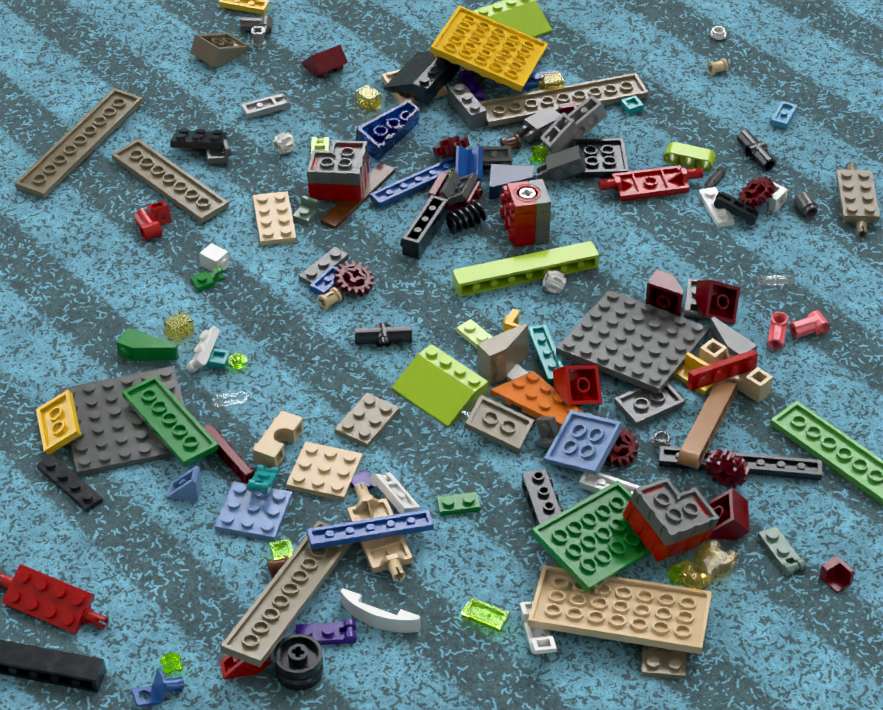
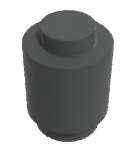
[794,192,818,217]

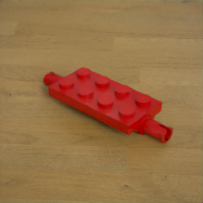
[598,165,703,201]
[0,564,109,635]

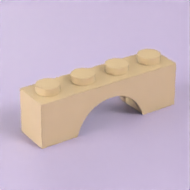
[699,338,773,403]

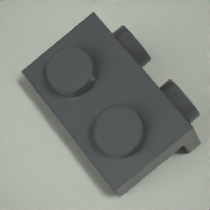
[480,146,512,170]
[440,171,478,205]

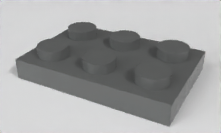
[614,383,685,428]

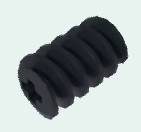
[446,202,486,235]

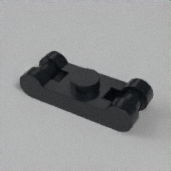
[714,192,759,226]

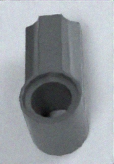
[240,15,273,35]

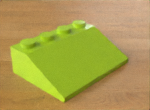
[473,0,552,38]
[391,344,488,428]

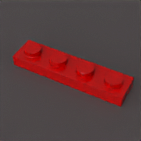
[687,350,758,391]

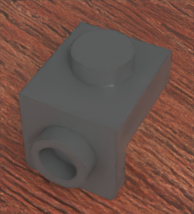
[206,140,232,164]

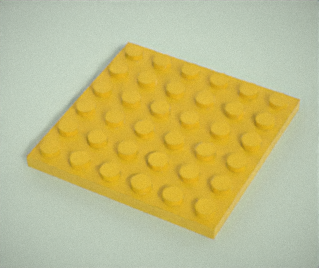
[429,5,548,92]

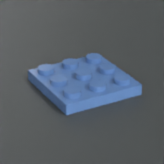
[544,410,624,476]
[215,481,292,542]

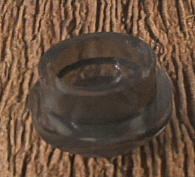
[652,431,672,449]

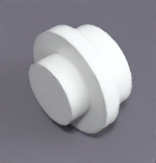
[710,26,727,40]

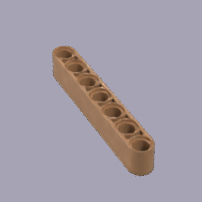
[677,380,737,469]

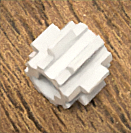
[273,132,295,154]
[542,270,566,294]

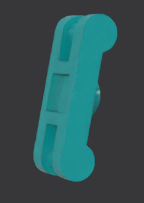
[247,464,279,494]

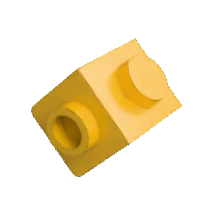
[503,309,520,332]

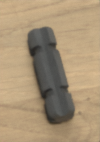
[704,166,727,189]

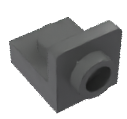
[534,416,559,449]

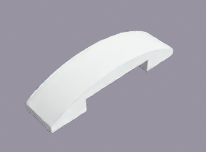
[341,588,420,633]
[520,601,557,654]

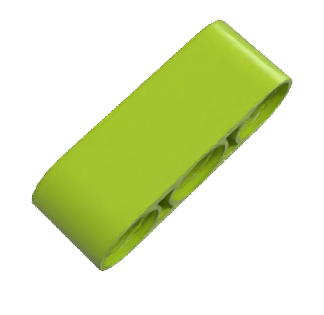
[663,142,716,172]

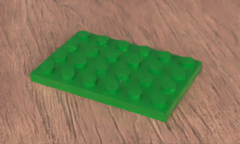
[530,481,652,592]

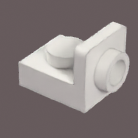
[768,183,788,213]

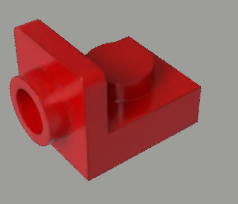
[146,201,172,225]

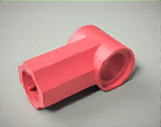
[789,310,830,338]
[767,312,788,350]

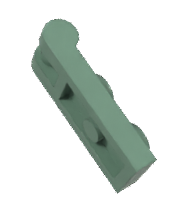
[758,526,806,576]

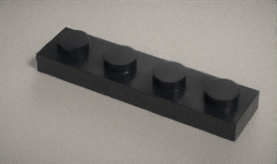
[37,454,103,512]

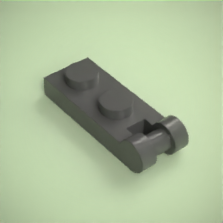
[684,278,703,321]

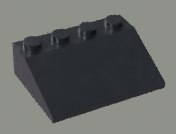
[384,51,460,105]

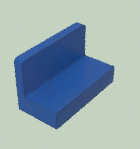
[455,145,483,182]

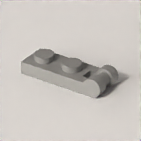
[241,93,291,119]

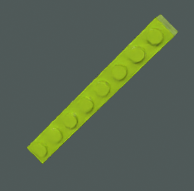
[452,241,599,297]

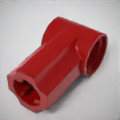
[134,209,163,241]

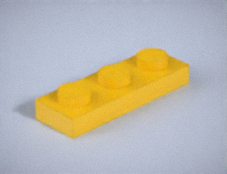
[219,0,269,15]

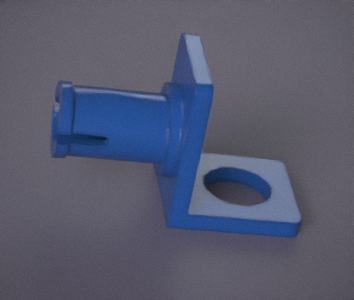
[131,668,184,707]

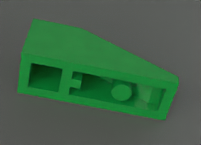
[116,328,179,361]

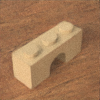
[252,411,304,468]

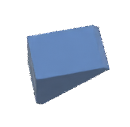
[167,466,202,501]

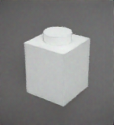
[199,243,229,271]

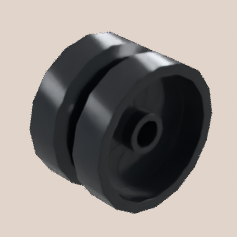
[274,634,323,691]

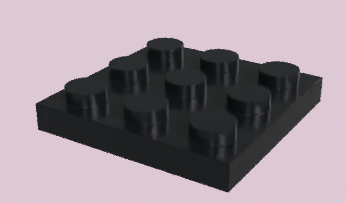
[572,138,629,178]

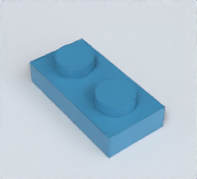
[770,101,798,129]

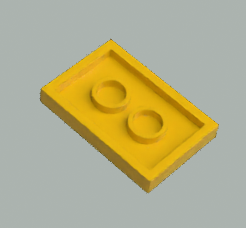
[36,390,81,455]

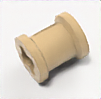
[707,58,728,76]
[317,287,342,310]

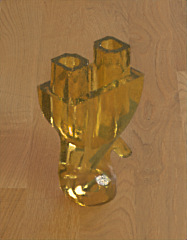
[676,540,738,590]

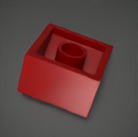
[552,365,602,405]

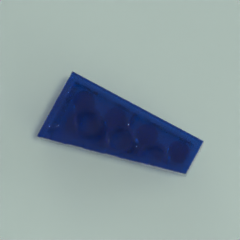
[356,99,420,161]

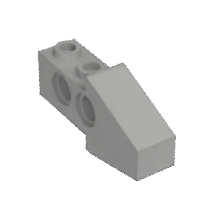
[540,95,608,154]

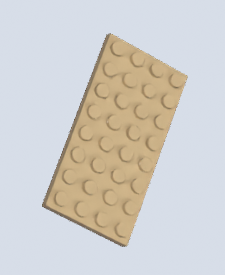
[528,565,712,654]

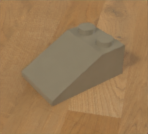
[190,33,250,68]
[477,323,529,385]

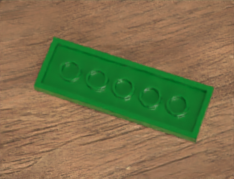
[122,375,219,467]

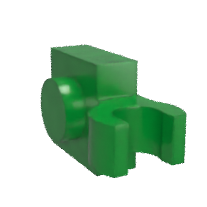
[190,266,225,292]

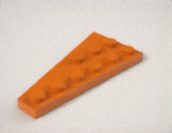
[489,371,584,430]

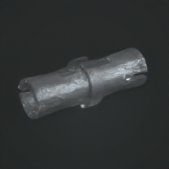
[756,274,795,288]

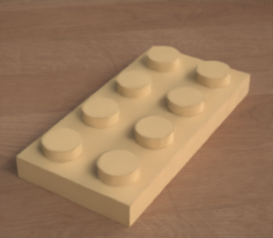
[253,191,297,246]

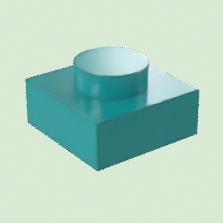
[621,95,644,114]
[207,348,231,369]

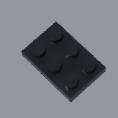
[170,128,227,150]

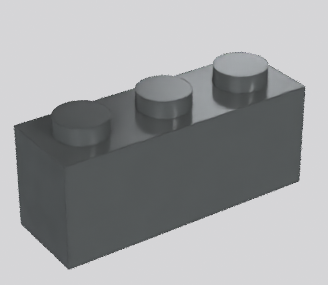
[448,83,487,131]

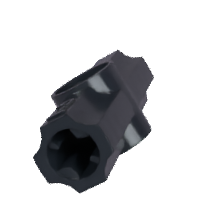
[737,129,776,171]
[355,323,412,347]

